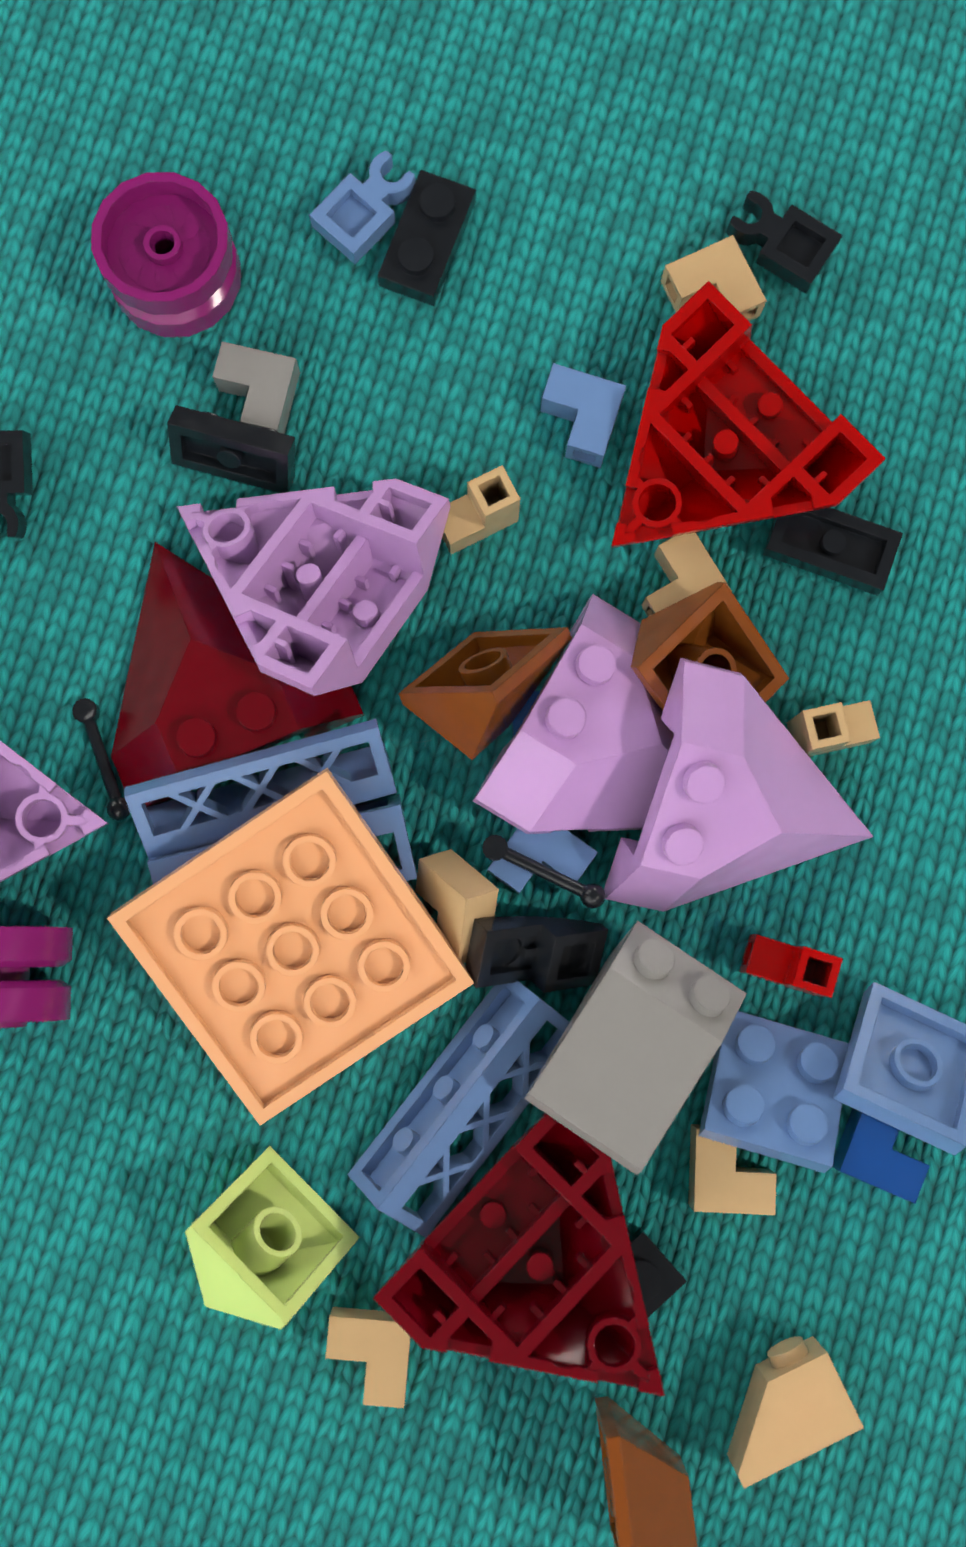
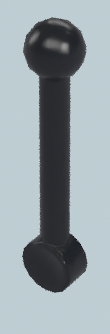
[72,698,130,821]
[482,835,606,909]

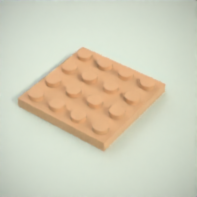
[107,767,474,1125]

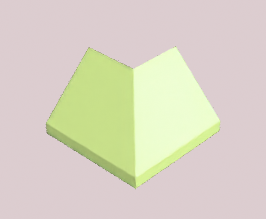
[185,1146,360,1330]

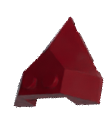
[111,542,364,807]
[373,1113,665,1397]

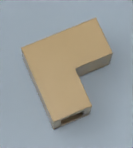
[661,235,767,321]
[442,465,521,555]
[642,533,732,617]
[787,700,880,757]
[415,849,499,963]
[688,1124,776,1215]
[325,1307,411,1408]

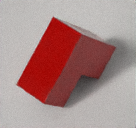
[739,934,843,998]

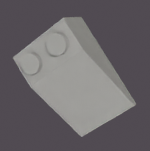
[524,921,747,1175]

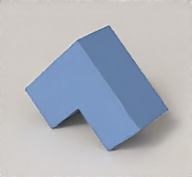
[540,363,626,468]
[487,828,598,894]

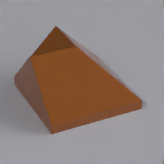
[631,582,789,711]
[398,627,572,760]
[595,1396,698,1547]

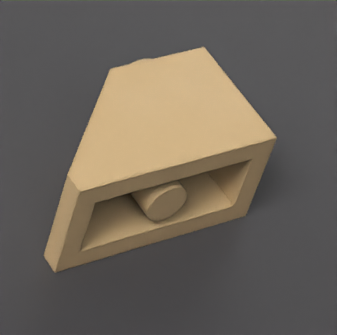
[727,1336,864,1489]

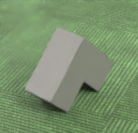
[212,341,300,434]

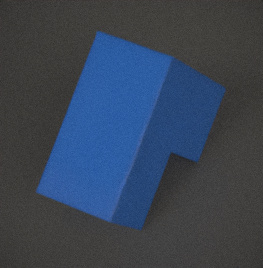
[832,1108,930,1204]

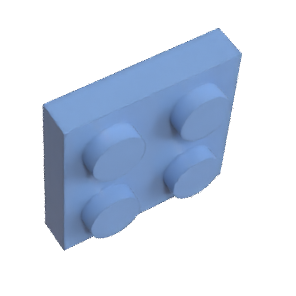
[833,982,966,1156]
[698,1011,849,1173]

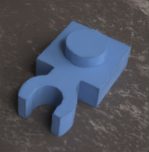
[309,150,415,264]

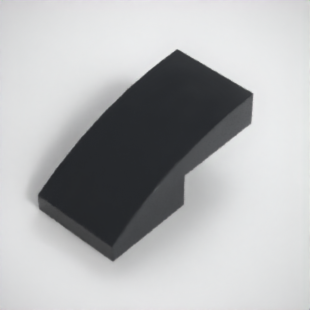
[465,916,608,993]

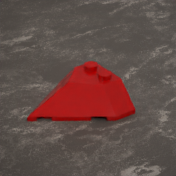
[611,281,886,548]

